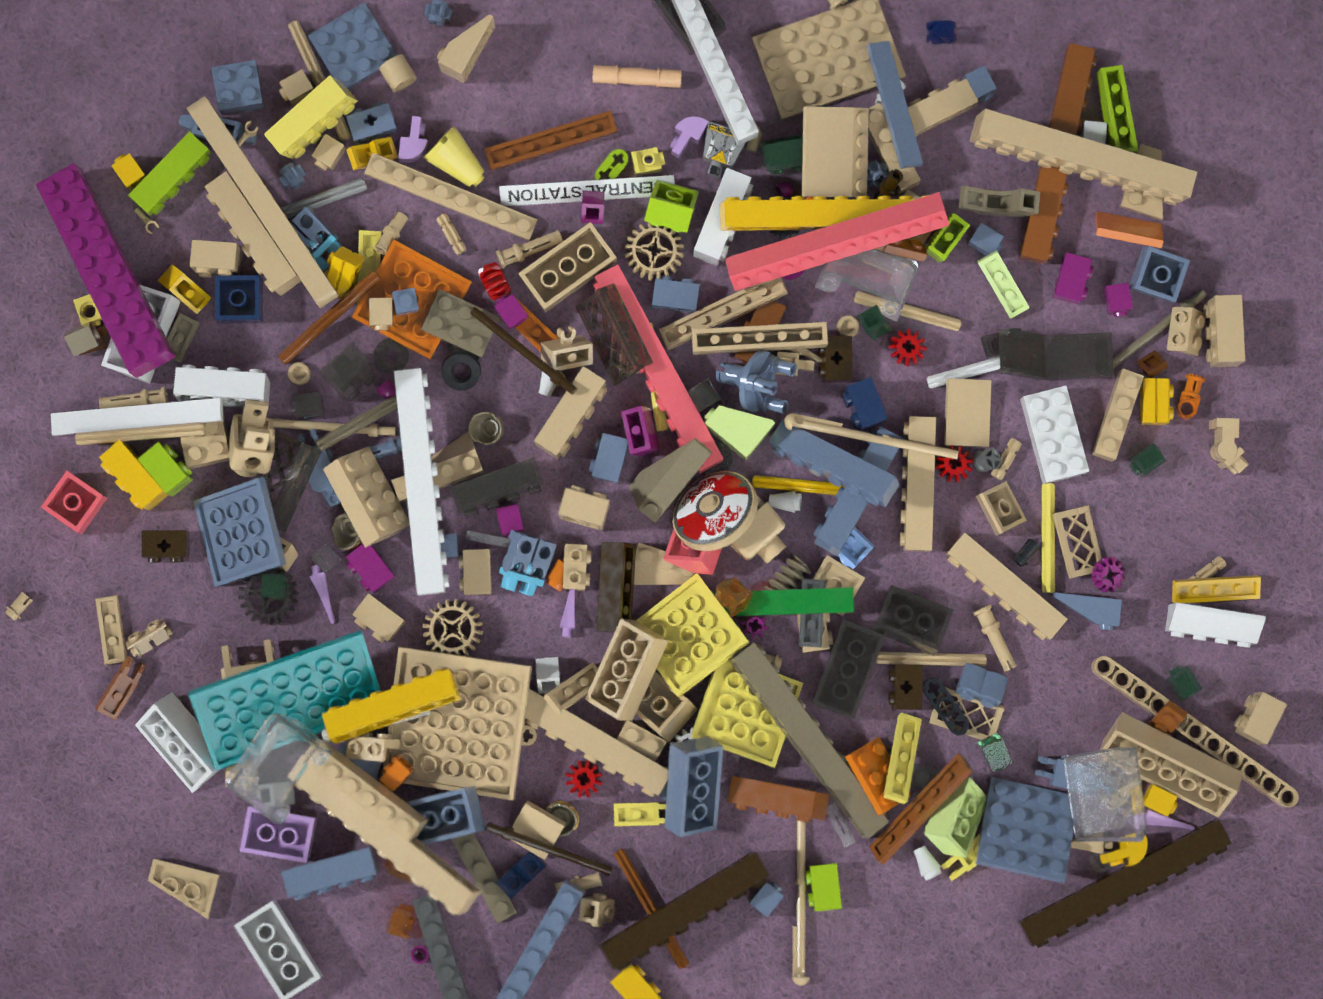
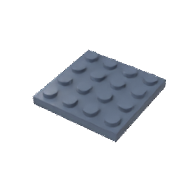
[193,477,286,587]
[975,777,1079,883]

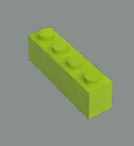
[1095,65,1139,153]
[128,131,211,217]

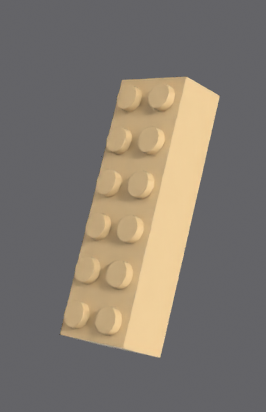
[1098,712,1243,817]

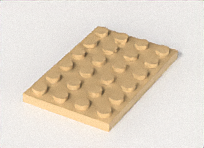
[752,0,906,120]

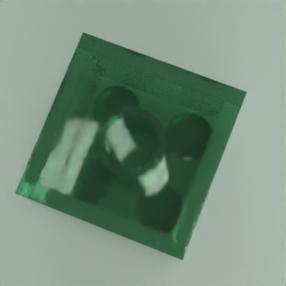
[759,134,803,175]

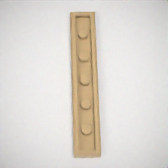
[659,277,789,350]

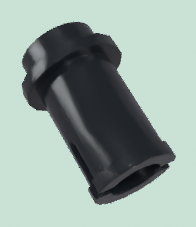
[1012,538,1040,567]

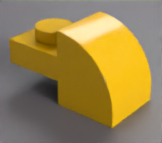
[347,137,398,170]
[1099,833,1148,867]

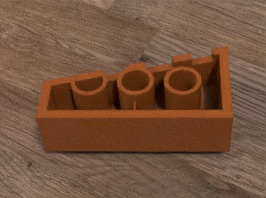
[727,776,830,823]

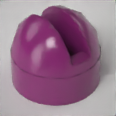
[775,182,794,198]
[377,380,396,399]
[411,945,429,964]

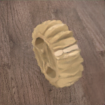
[625,222,684,281]
[423,599,483,656]

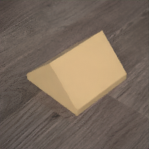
[976,481,1027,536]

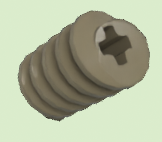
[763,553,811,590]

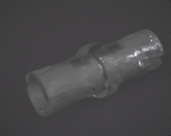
[827,802,857,848]

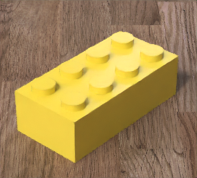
[264,75,358,159]

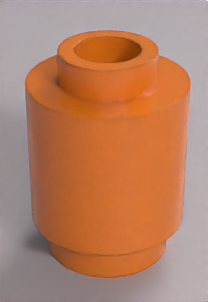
[546,558,564,592]

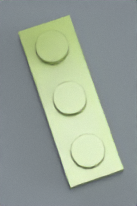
[977,250,1030,319]

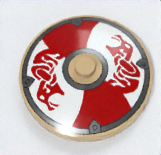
[673,471,758,551]

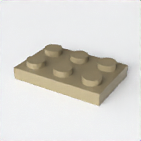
[421,289,500,358]

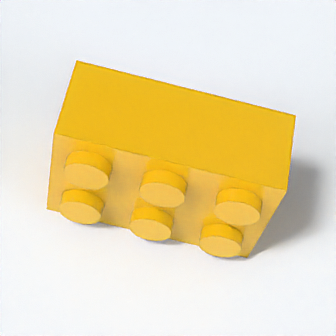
[99,440,168,511]

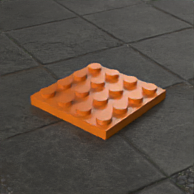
[351,240,472,360]

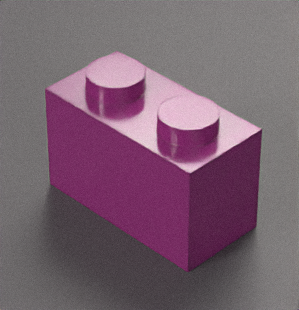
[1052,252,1094,305]
[621,406,660,457]
[346,544,395,593]

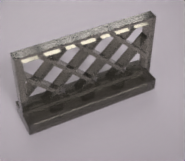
[576,283,653,386]
[255,431,322,532]

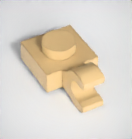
[775,352,815,376]

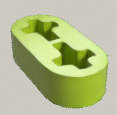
[595,149,628,180]

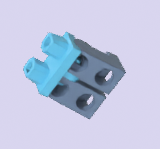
[290,206,342,271]
[499,530,557,596]

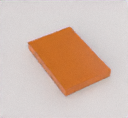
[1095,211,1164,248]

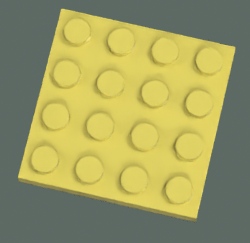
[636,573,750,698]
[690,657,803,768]

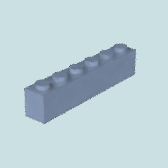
[769,420,899,507]
[814,426,904,556]
[496,878,586,999]

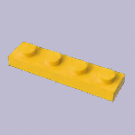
[1172,575,1261,603]

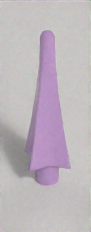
[309,564,335,624]
[560,589,575,638]
[1135,809,1195,830]

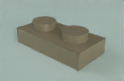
[167,313,201,363]

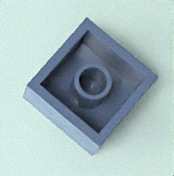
[212,60,265,115]
[1129,246,1190,302]

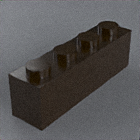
[596,542,636,633]

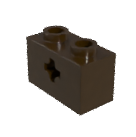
[818,336,853,383]
[141,530,190,563]
[888,664,923,710]

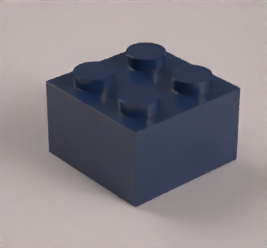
[215,275,263,324]
[842,377,888,431]

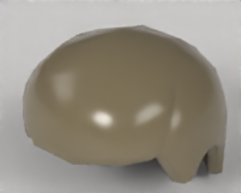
[468,411,504,445]

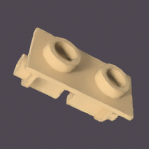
[126,618,173,657]

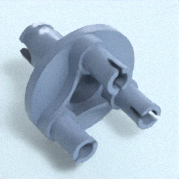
[716,350,797,414]

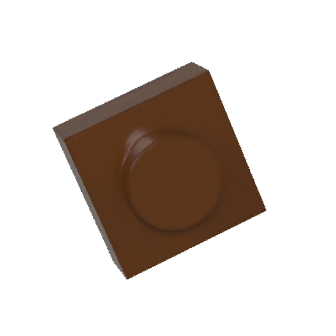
[1137,350,1168,378]

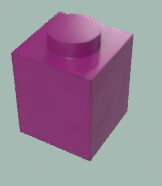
[581,190,605,224]
[1104,283,1133,318]
[494,294,529,331]
[496,504,524,539]

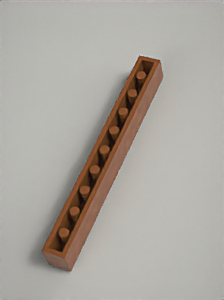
[1019,43,1097,264]

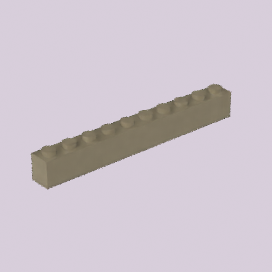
[729,643,889,839]

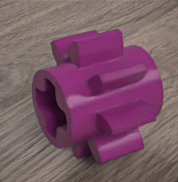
[741,615,768,640]

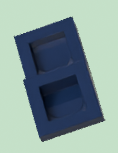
[496,851,546,899]

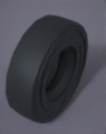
[441,351,481,391]

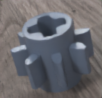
[424,0,452,26]
[867,160,889,189]
[278,163,306,190]

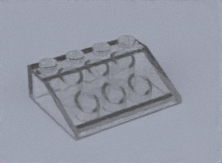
[1064,747,1148,842]

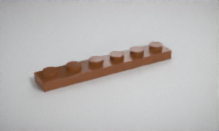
[484,110,617,171]
[869,754,973,864]

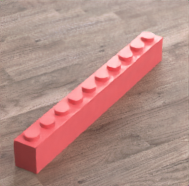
[725,192,949,291]
[593,265,724,474]

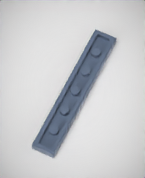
[866,41,923,169]

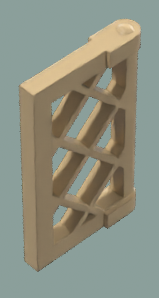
[1052,505,1102,579]
[929,687,1005,743]

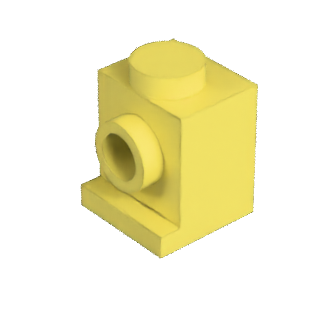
[631,147,665,177]

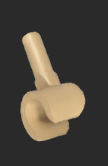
[237,121,258,147]
[134,208,159,234]

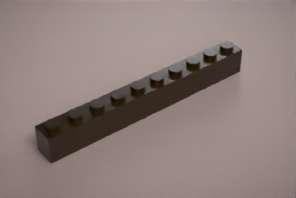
[1018,819,1232,948]

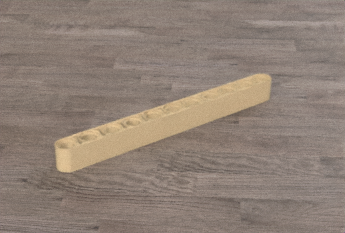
[187,96,339,309]
[1091,656,1299,807]

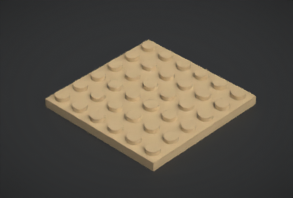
[382,646,532,800]

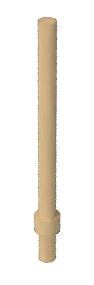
[270,418,396,437]

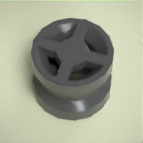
[973,448,1001,473]

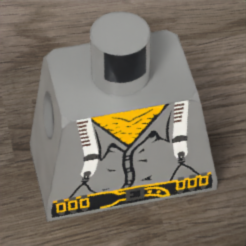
[703,122,747,178]

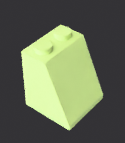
[704,406,775,461]

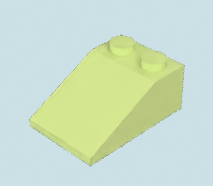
[924,777,987,858]

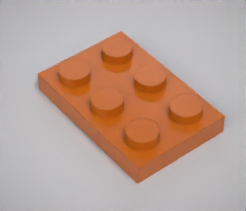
[845,737,912,816]

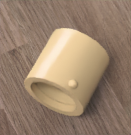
[379,54,417,92]

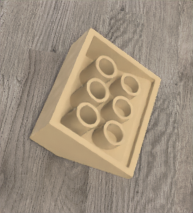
[802,106,869,197]

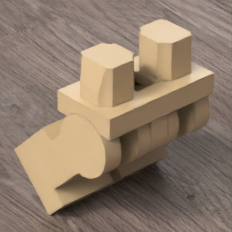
[1209,418,1249,475]

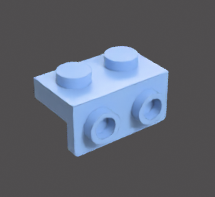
[838,527,875,569]

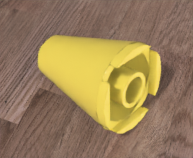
[424,126,485,187]

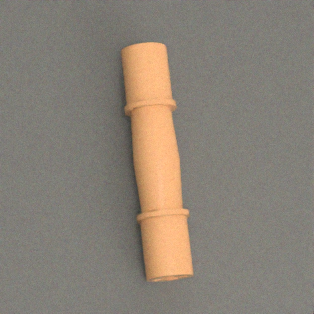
[593,65,682,88]

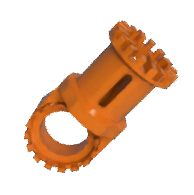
[1176,374,1206,420]

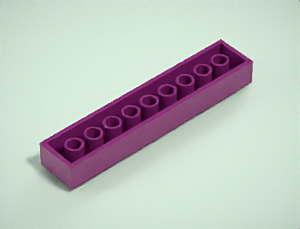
[36,163,176,378]

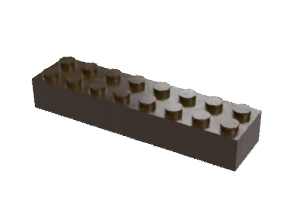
[598,852,769,971]

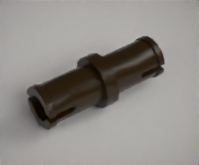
[874,169,903,199]

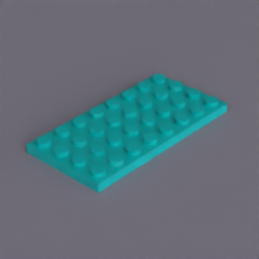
[188,630,381,771]

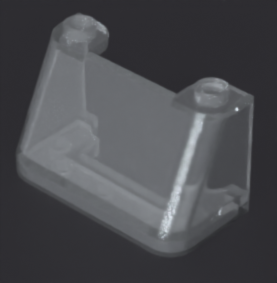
[815,249,918,321]
[226,713,332,825]

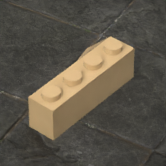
[391,432,484,503]

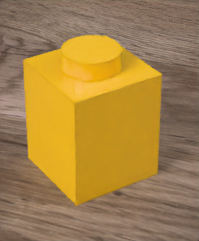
[112,153,146,191]
[1140,784,1178,817]

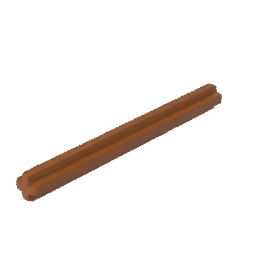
[278,271,382,364]
[614,848,689,969]

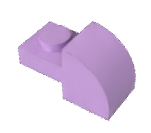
[398,116,429,163]
[670,117,709,159]

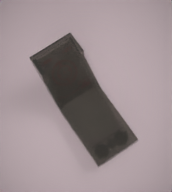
[999,328,1114,381]

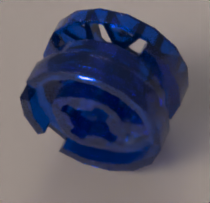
[926,20,957,45]

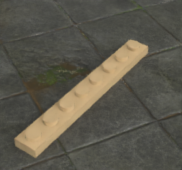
[364,153,537,241]

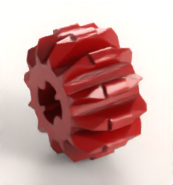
[478,262,511,301]
[889,329,927,367]
[935,445,973,483]
[565,760,603,798]

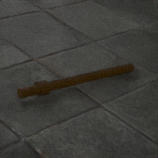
[470,307,578,395]
[485,822,612,876]

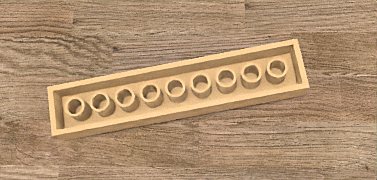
[969,109,1197,205]

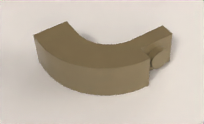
[959,186,1040,217]

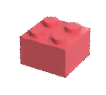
[41,471,108,534]

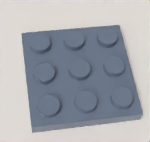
[308,2,397,89]

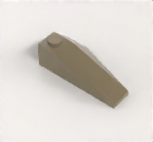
[629,438,712,523]

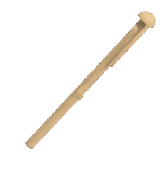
[784,413,959,459]
[792,821,810,986]

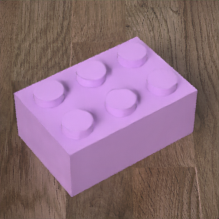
[240,806,317,863]

